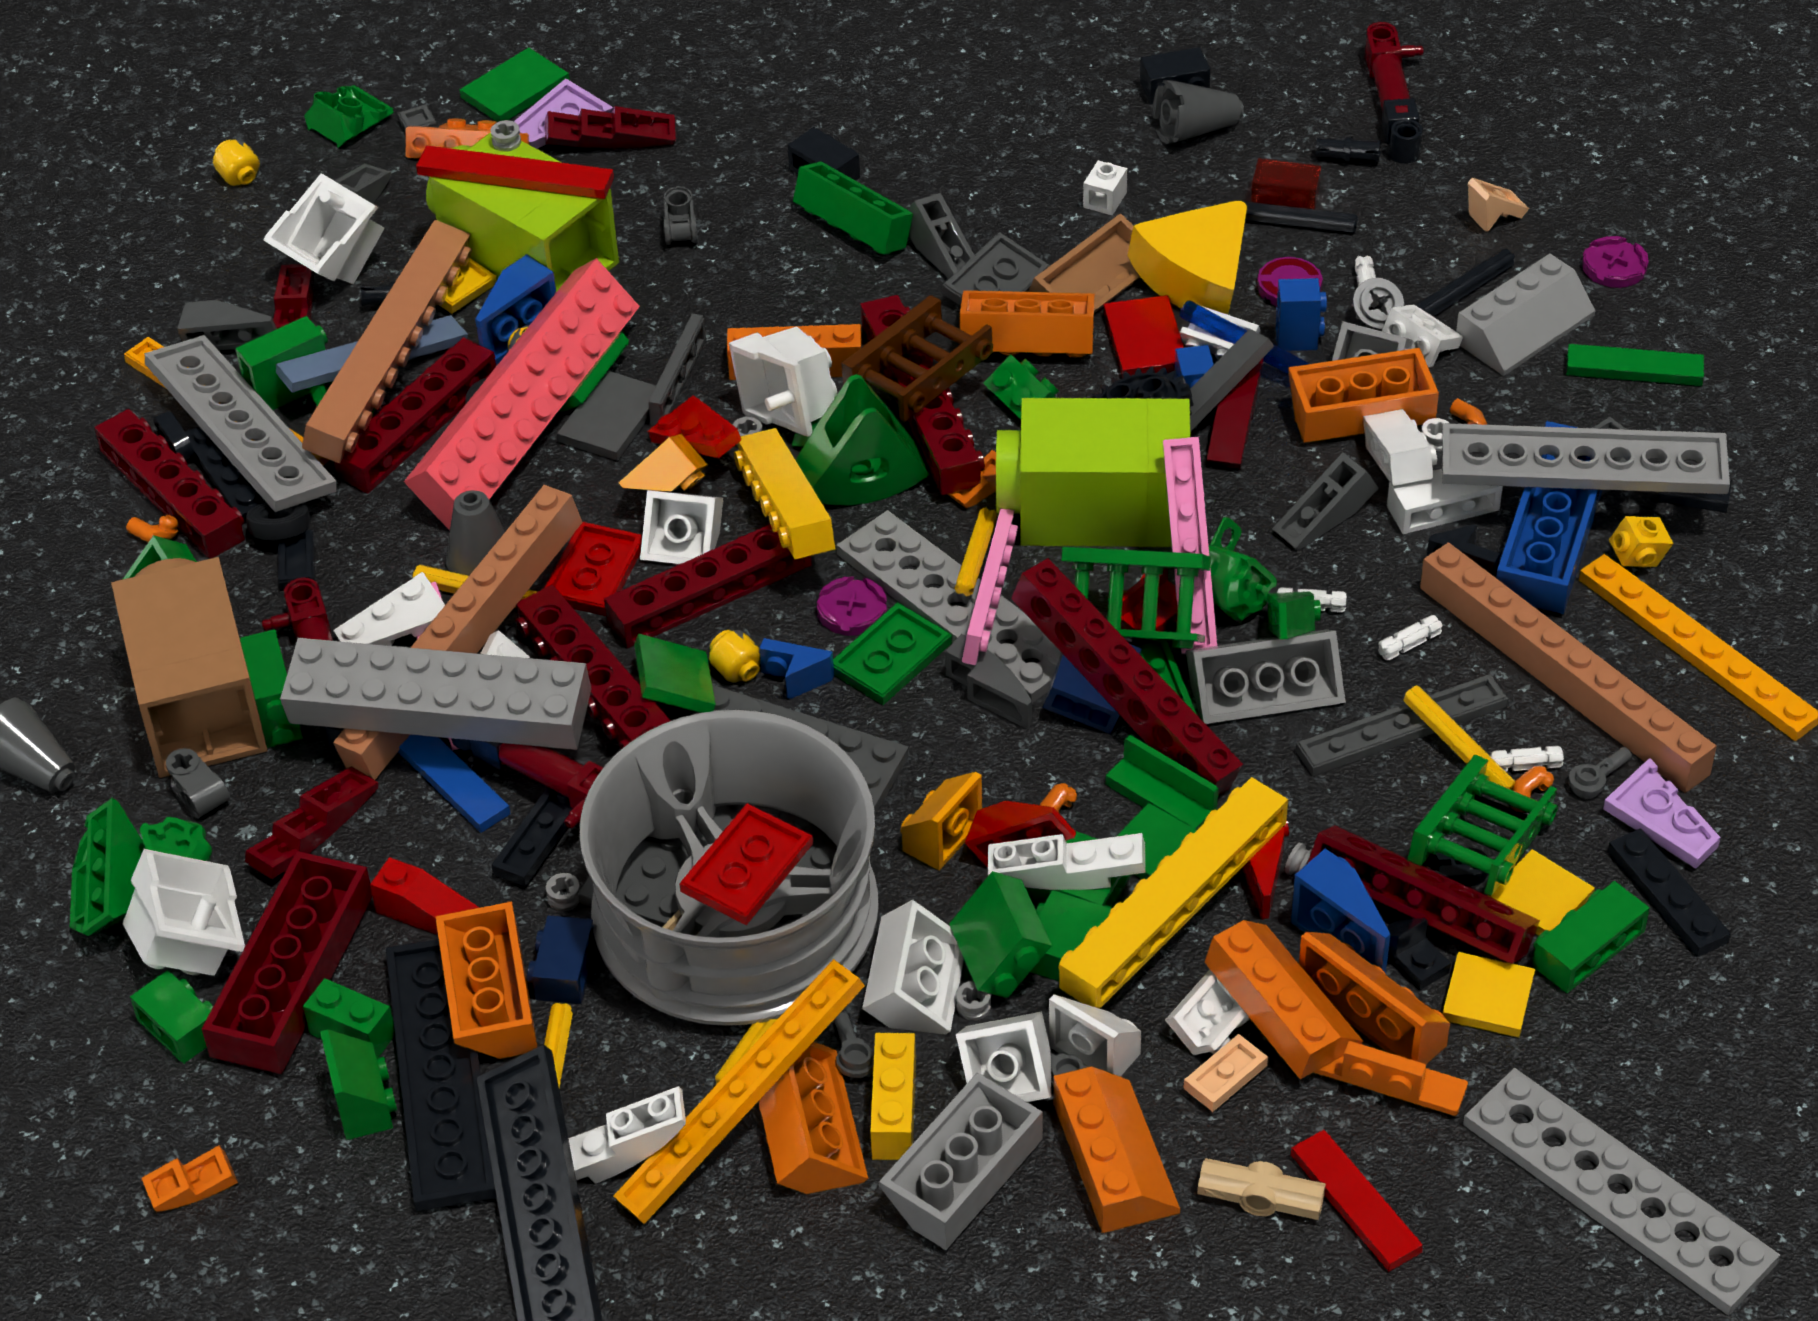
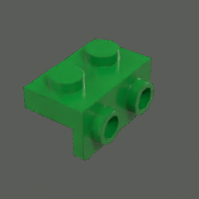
[983,354,1059,419]

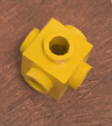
[1609,516,1674,567]

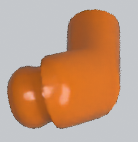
[1449,398,1487,425]
[126,515,178,542]
[1510,766,1554,813]
[1040,783,1077,812]

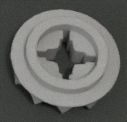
[1351,278,1404,331]

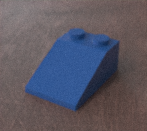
[475,254,556,365]
[1291,848,1390,974]

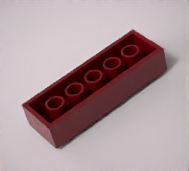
[202,851,373,1074]

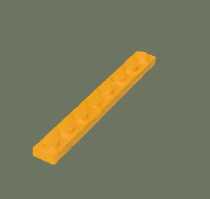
[1579,554,1818,742]
[613,959,865,1224]

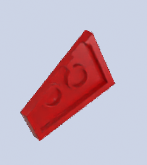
[647,395,742,459]

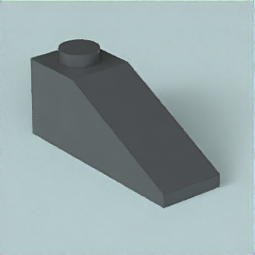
[908,193,974,279]
[177,300,277,351]
[1272,452,1379,551]

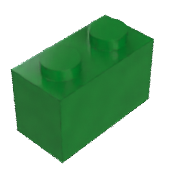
[130,970,213,1064]
[303,978,395,1058]

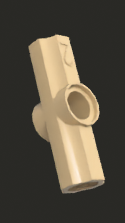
[1197,1158,1326,1220]

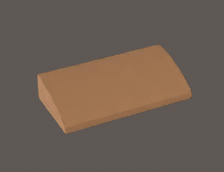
[1028,213,1141,313]

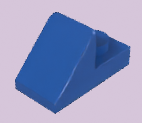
[759,638,834,699]

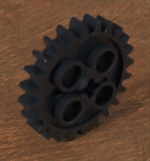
[1091,367,1194,415]

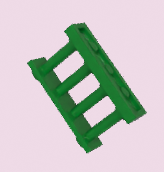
[1061,547,1211,649]
[1407,755,1558,896]

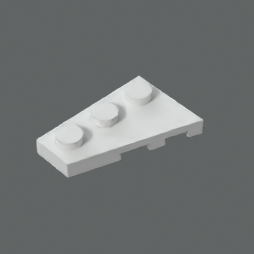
[333,572,445,646]

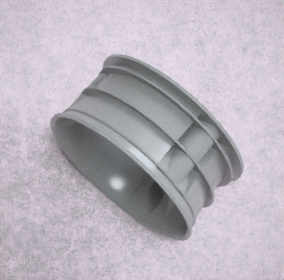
[580,710,879,1026]

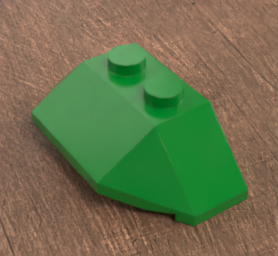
[70,798,145,936]

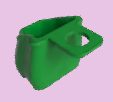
[1208,517,1277,621]
[140,817,212,862]

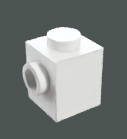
[1083,160,1127,216]

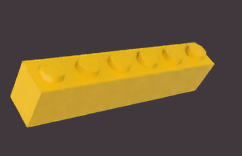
[734,428,835,559]

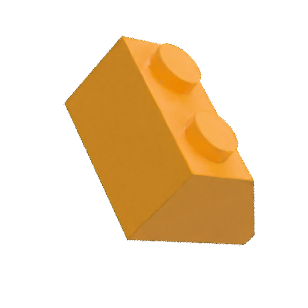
[619,434,708,491]
[900,771,982,871]

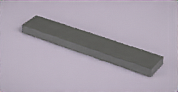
[1295,674,1508,777]

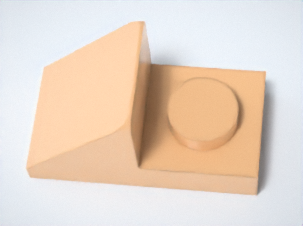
[1468,178,1529,232]

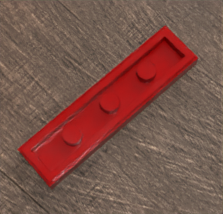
[1291,1129,1423,1272]

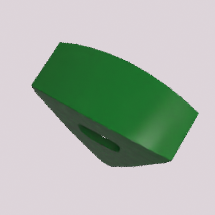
[795,374,930,505]

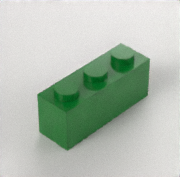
[1532,881,1650,994]

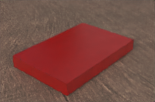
[1103,295,1184,378]
[544,522,642,616]
[679,803,813,926]

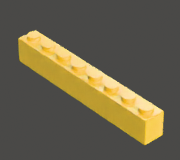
[1058,777,1288,1009]

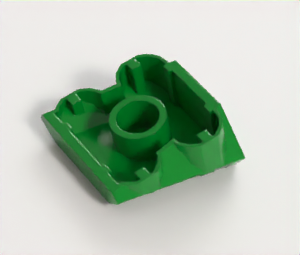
[304,85,394,148]

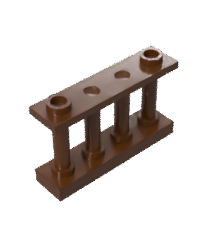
[842,295,993,422]

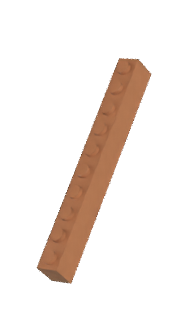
[302,220,472,463]
[333,485,583,780]
[1420,542,1717,793]

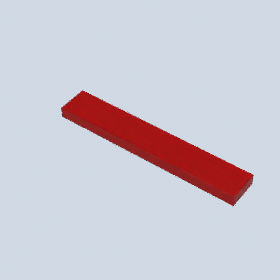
[416,145,614,199]

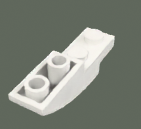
[988,833,1146,890]
[568,1086,686,1184]

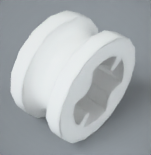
[1422,418,1449,451]

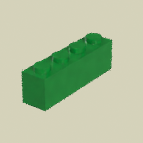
[793,161,913,254]

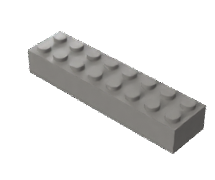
[280,638,591,750]

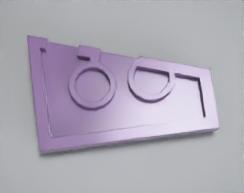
[514,78,614,149]
[1603,758,1720,869]

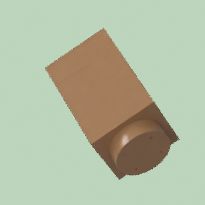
[111,557,267,778]

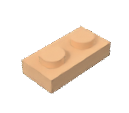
[1184,1034,1268,1112]

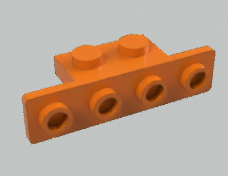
[406,119,529,158]
[1313,1041,1468,1116]

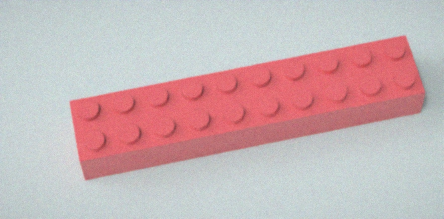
[404,258,640,531]

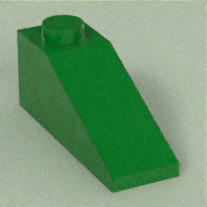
[1267,591,1321,639]

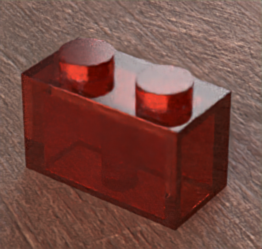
[1251,158,1321,209]

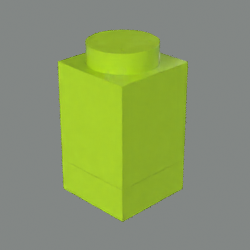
[426,133,619,292]
[996,398,1190,547]

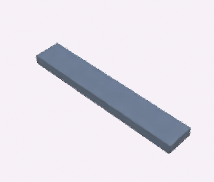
[276,315,468,392]

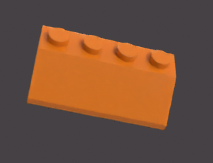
[960,290,1095,358]
[727,324,862,380]
[1288,348,1439,443]
[435,901,538,1059]
[1204,920,1363,1079]
[1299,932,1450,1064]
[758,1042,869,1194]
[1053,1066,1180,1233]

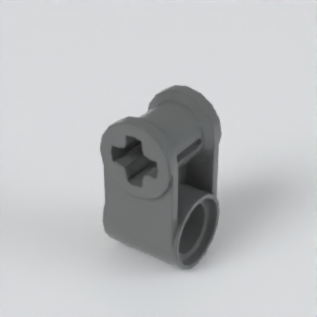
[664,186,698,246]
[166,748,230,819]

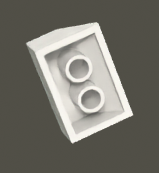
[862,900,964,1034]

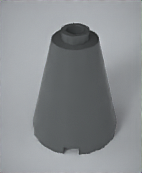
[1153,80,1244,144]
[446,490,506,576]
[0,697,76,793]

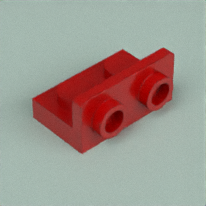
[1121,569,1178,641]

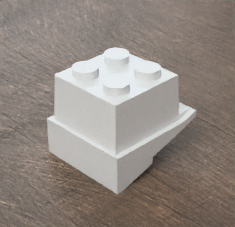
[264,173,385,284]
[729,327,837,437]
[123,849,245,976]

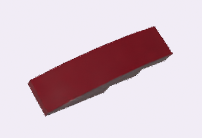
[545,106,676,149]
[273,264,314,329]
[1207,358,1264,470]
[245,766,379,879]

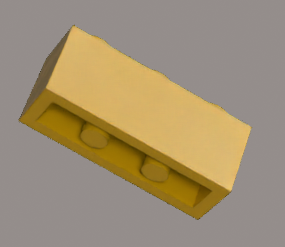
[870,1033,916,1160]

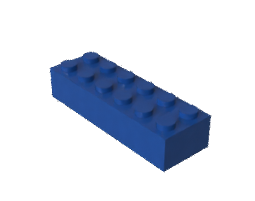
[1496,421,1602,614]

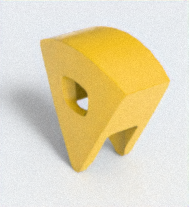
[1127,201,1247,315]

